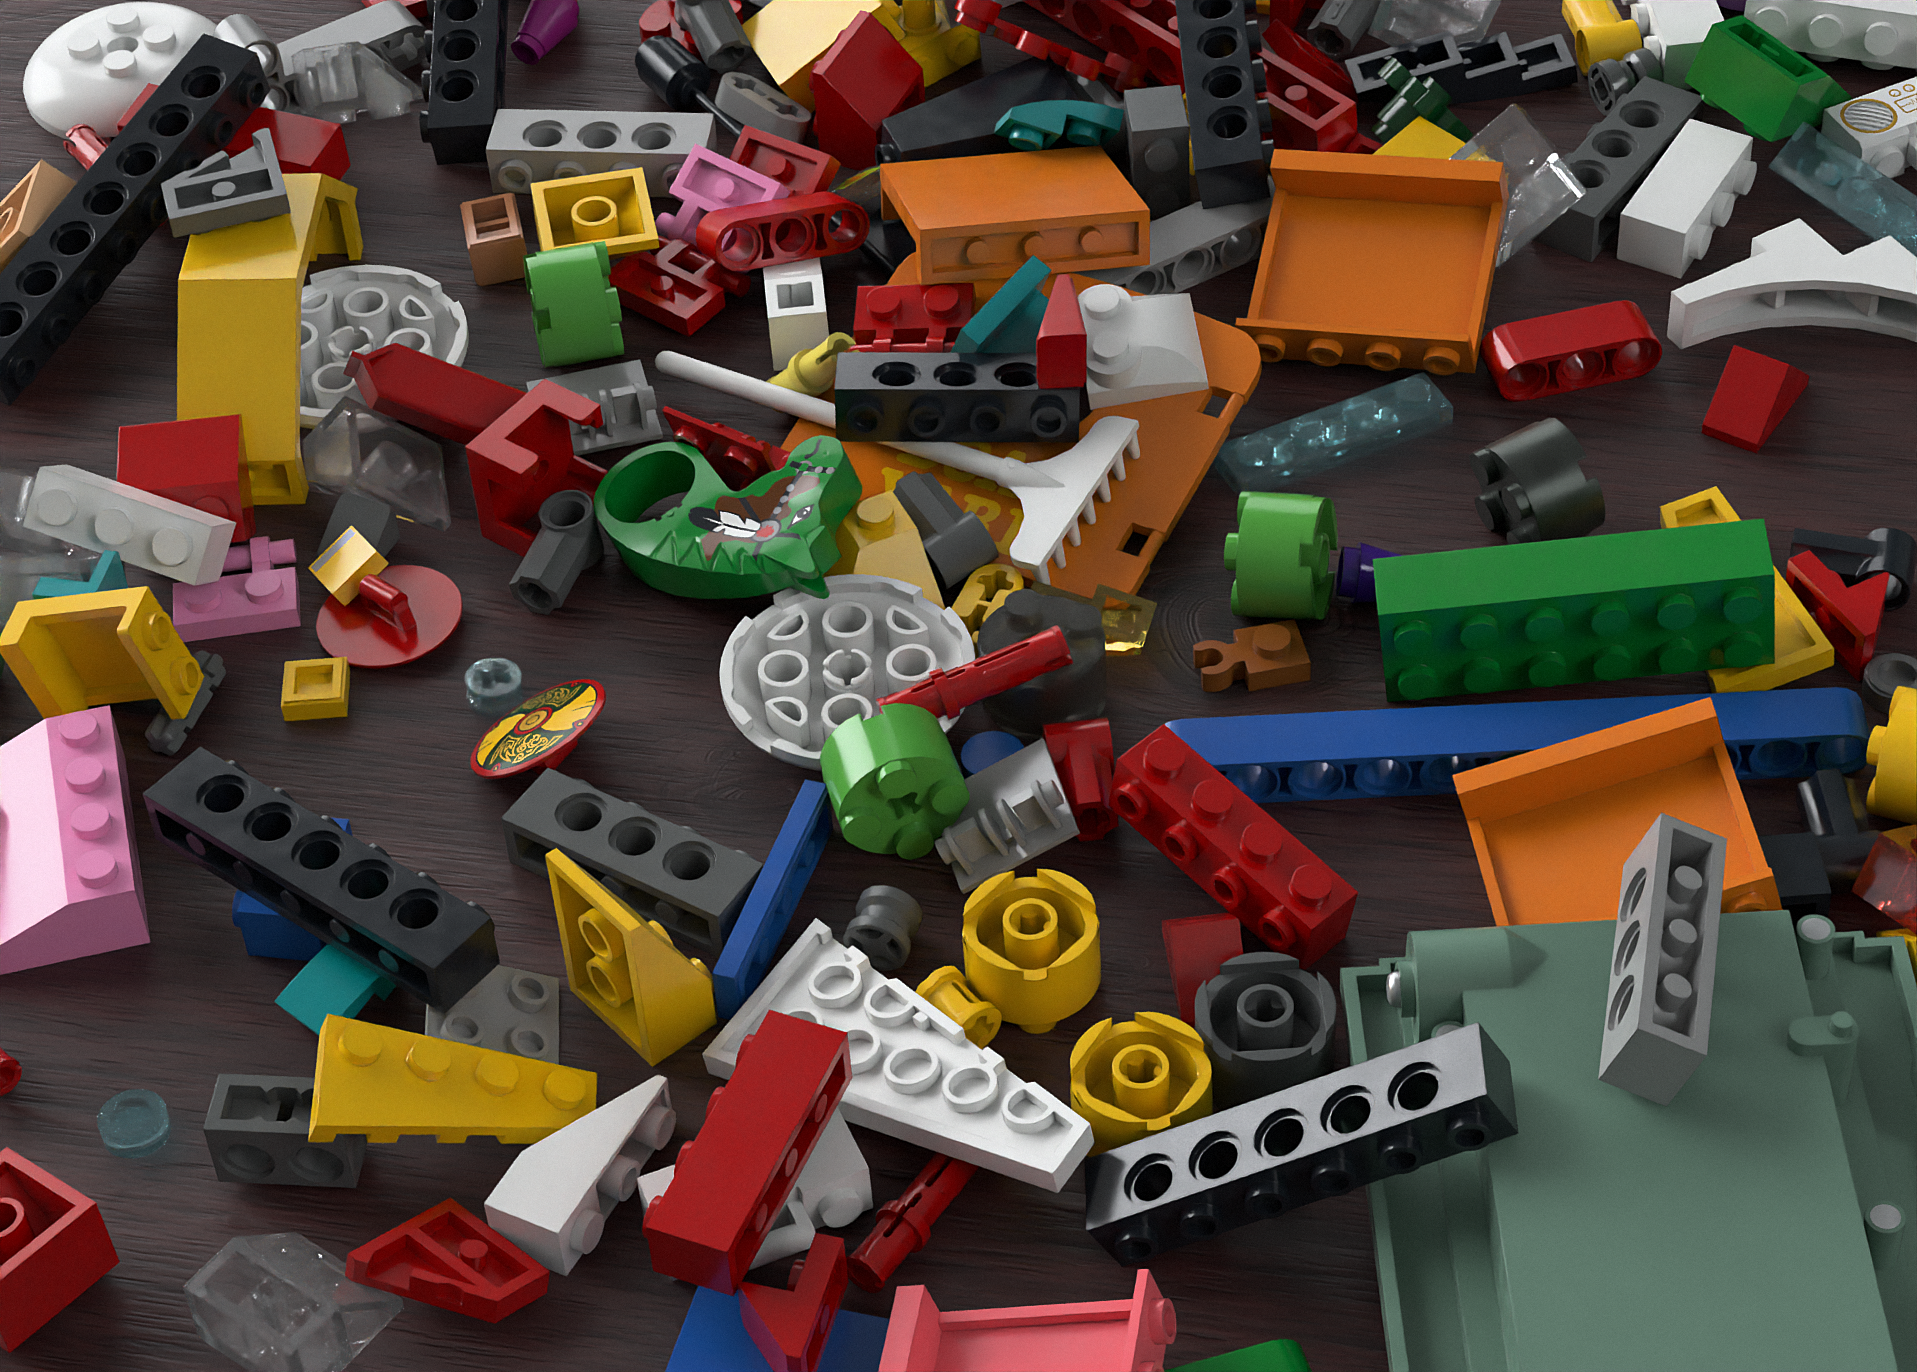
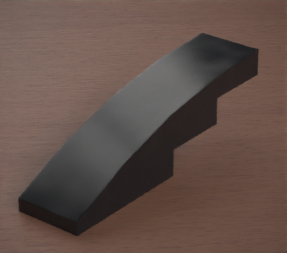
[1345,30,1578,104]

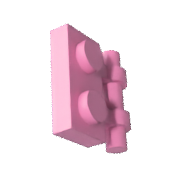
[655,143,790,274]
[173,536,301,642]

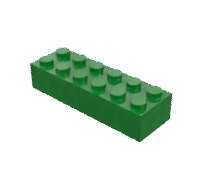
[1373,518,1775,702]

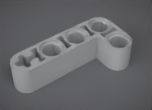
[213,0,427,114]

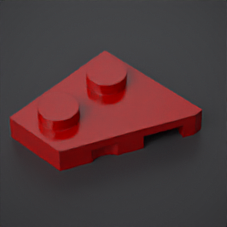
[345,1198,550,1324]

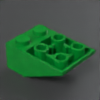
[1684,15,1853,142]

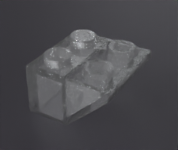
[291,41,423,125]
[183,1232,404,1372]

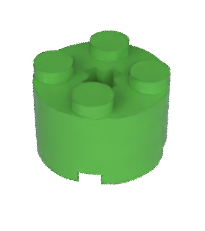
[523,241,624,368]
[1224,491,1338,621]
[820,703,970,860]

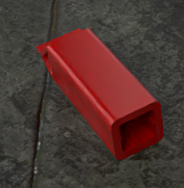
[343,343,527,445]

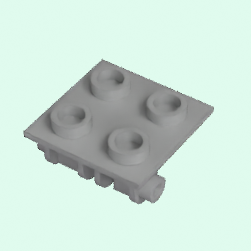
[526,359,663,456]
[935,738,1080,894]
[425,965,559,1064]

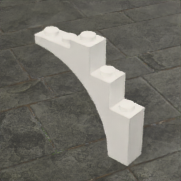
[1667,218,1917,349]

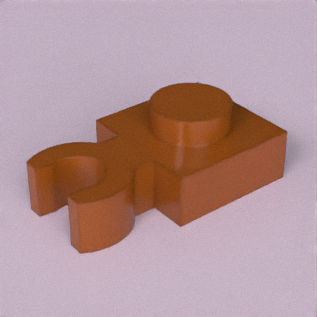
[1193,619,1311,692]

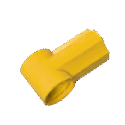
[1562,0,1642,76]

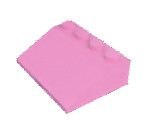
[0,705,151,975]

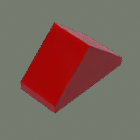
[1701,345,1809,454]
[1162,912,1243,1030]

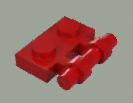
[607,235,751,337]
[850,283,976,353]

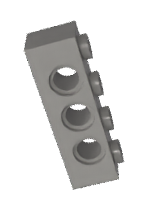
[486,109,719,198]
[1598,813,1727,1106]

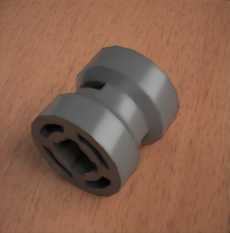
[1588,48,1664,116]

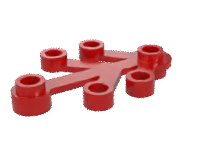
[954,0,1149,93]

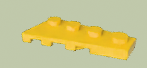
[1660,486,1834,693]
[308,1014,597,1144]

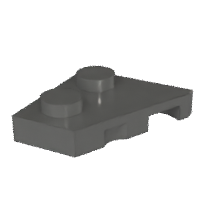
[161,128,291,238]

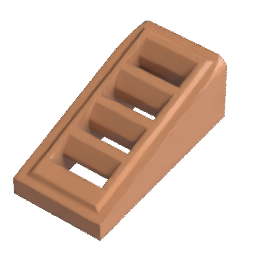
[460,193,528,286]

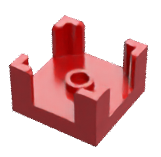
[465,379,608,557]

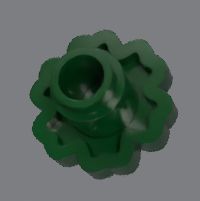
[1370,57,1473,144]

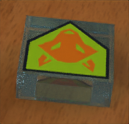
[827,165,881,211]

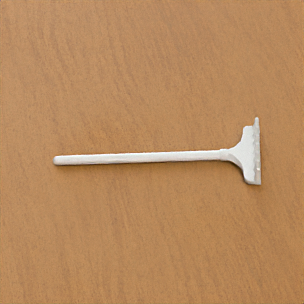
[655,350,1141,591]

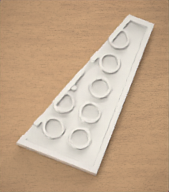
[702,918,1095,1193]

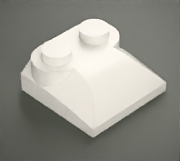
[1077,284,1209,410]

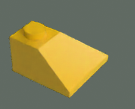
[530,167,659,261]
[787,490,946,610]

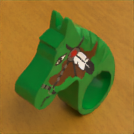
[593,435,863,599]

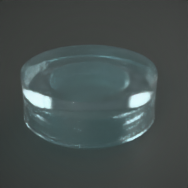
[97,1089,171,1159]

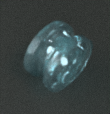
[465,657,523,717]

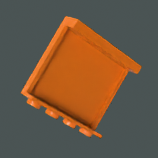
[880,146,1150,286]
[1235,149,1509,375]
[1452,697,1783,926]

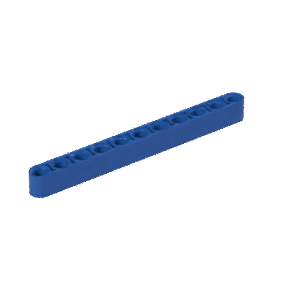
[1165,687,1870,803]

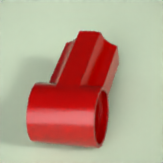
[1043,717,1119,842]

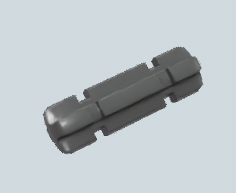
[145,650,226,756]

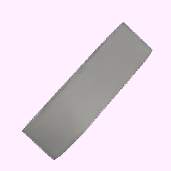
[715,72,811,144]

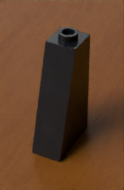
[875,54,1084,173]

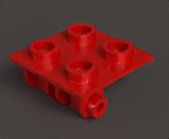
[662,406,791,492]

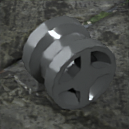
[843,885,923,971]

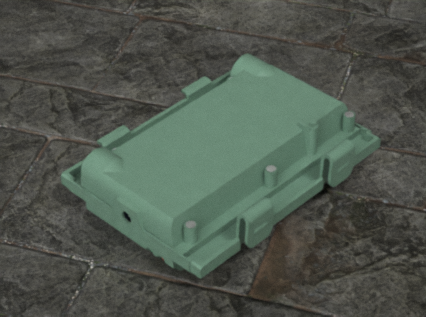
[1340,910,1917,1372]

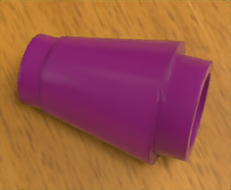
[511,0,579,65]

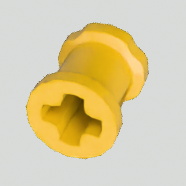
[915,966,1002,1049]

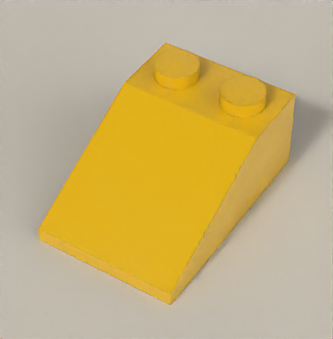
[545,848,717,1067]

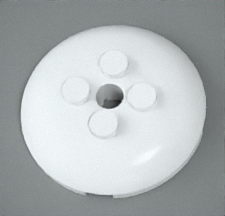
[23,2,217,145]
[300,265,469,432]
[719,574,975,771]

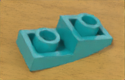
[994,100,1124,151]
[274,944,396,1036]

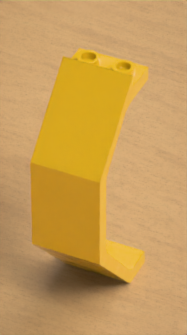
[177,173,364,505]

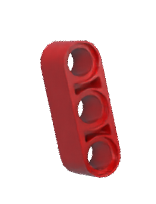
[695,191,870,271]
[1480,300,1663,402]

